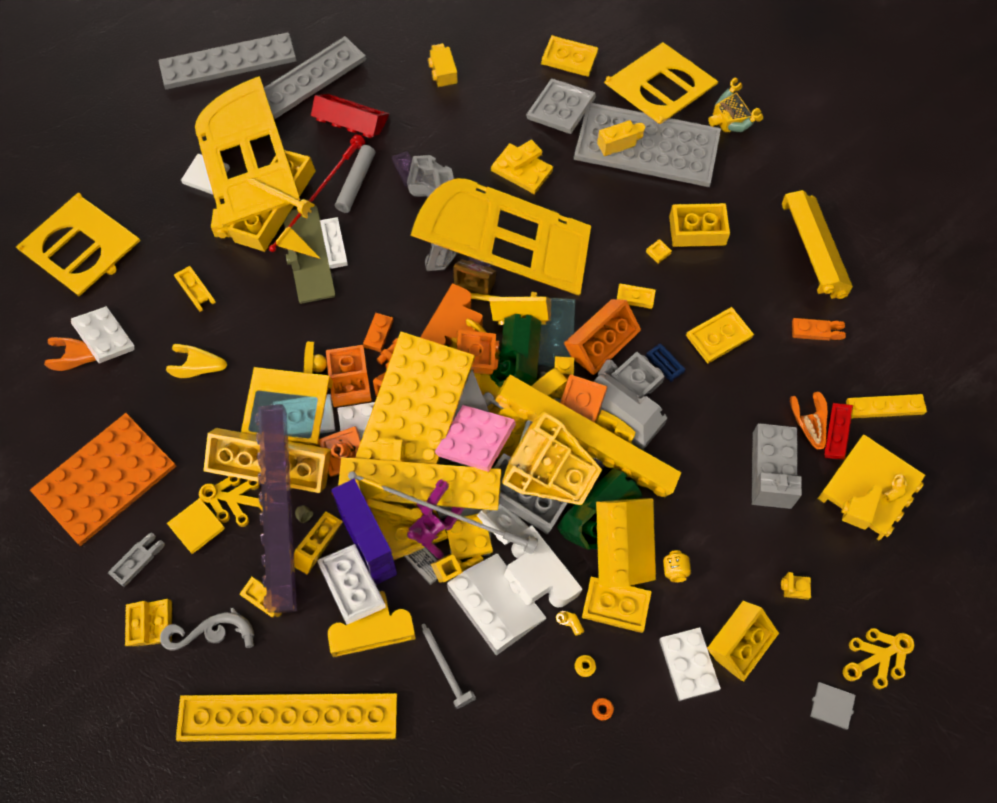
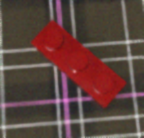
[825,403,853,460]

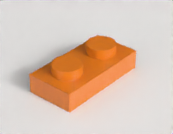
[363,313,393,352]

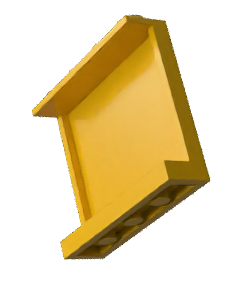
[818,435,925,540]

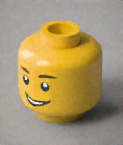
[663,550,691,583]

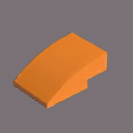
[326,345,372,407]

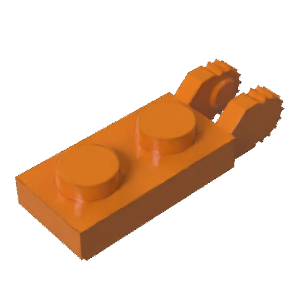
[792,318,846,341]

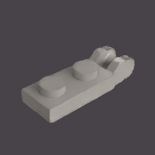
[108,532,165,587]

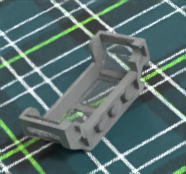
[407,155,458,271]

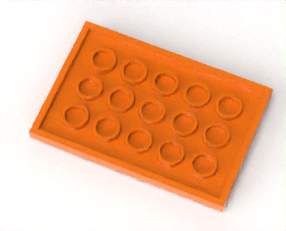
[30,413,177,546]

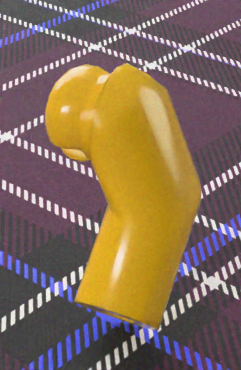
[457,555,484,572]

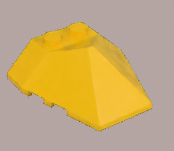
[502,412,602,505]

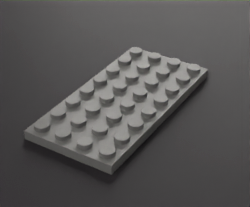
[574,103,721,187]

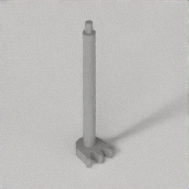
[421,623,476,709]

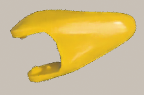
[166,344,227,378]

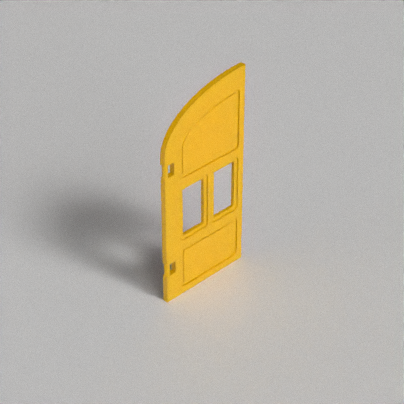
[195,76,300,227]
[410,178,591,296]

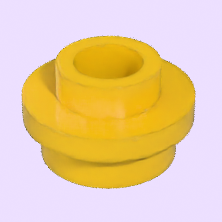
[575,655,596,677]

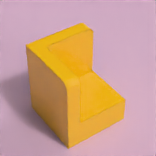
[378,438,405,462]

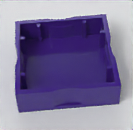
[331,479,397,585]

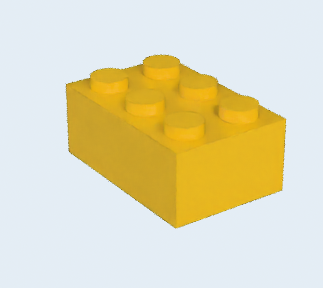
[669,204,730,247]

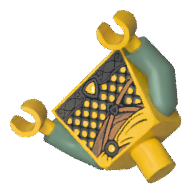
[709,78,763,132]

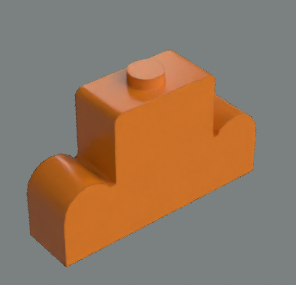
[420,283,483,346]

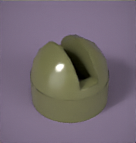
[295,505,313,523]

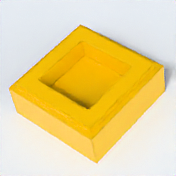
[646,239,672,264]

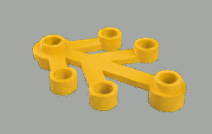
[199,476,275,527]
[843,628,914,689]

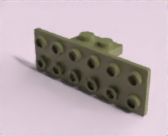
[284,206,335,304]

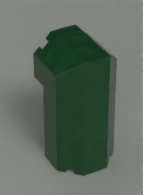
[490,314,541,387]
[557,468,642,550]

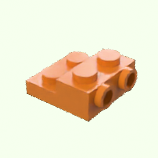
[456,329,499,375]

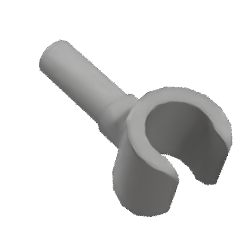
[483,392,503,409]

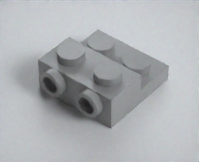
[611,352,665,399]

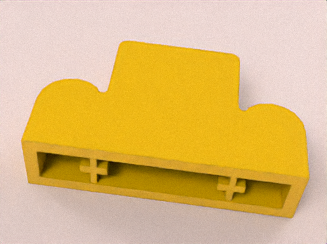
[328,591,416,657]

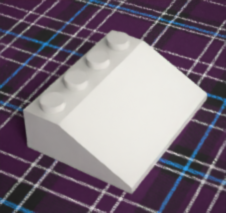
[447,554,546,656]

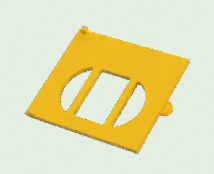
[604,43,718,124]
[16,193,140,296]

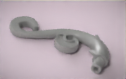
[160,608,255,651]

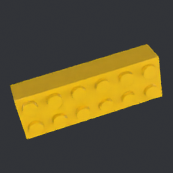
[228,150,316,252]
[204,428,331,493]

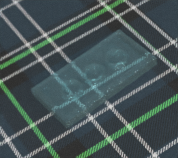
[538,298,575,366]

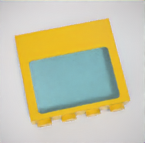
[241,367,333,447]

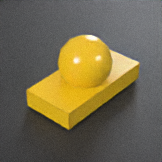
[303,341,327,374]

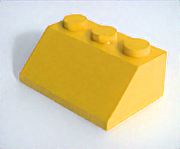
[490,297,551,325]
[707,601,779,682]

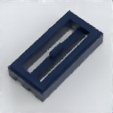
[646,343,686,382]

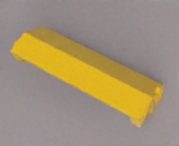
[782,190,853,299]

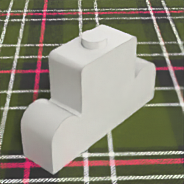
[504,526,582,607]

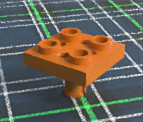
[319,426,361,477]

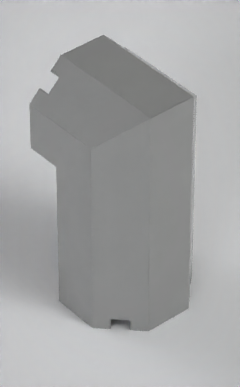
[594,372,667,450]

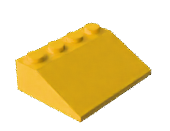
[596,498,656,588]

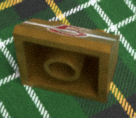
[453,259,496,295]

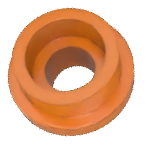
[592,698,614,721]

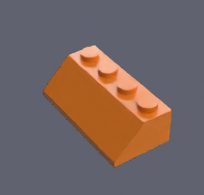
[564,299,641,375]

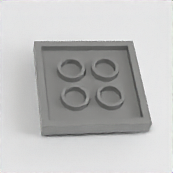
[526,78,596,134]

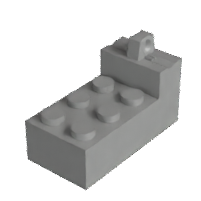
[752,424,802,509]

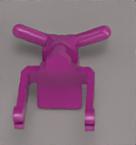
[407,479,465,559]

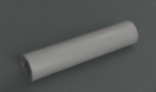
[335,145,376,213]

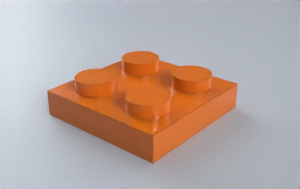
[560,374,608,423]

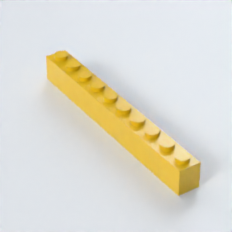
[495,375,681,497]

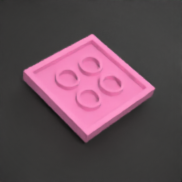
[435,405,516,472]

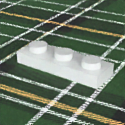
[320,217,348,269]

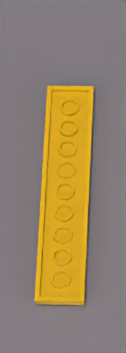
[176,694,397,742]

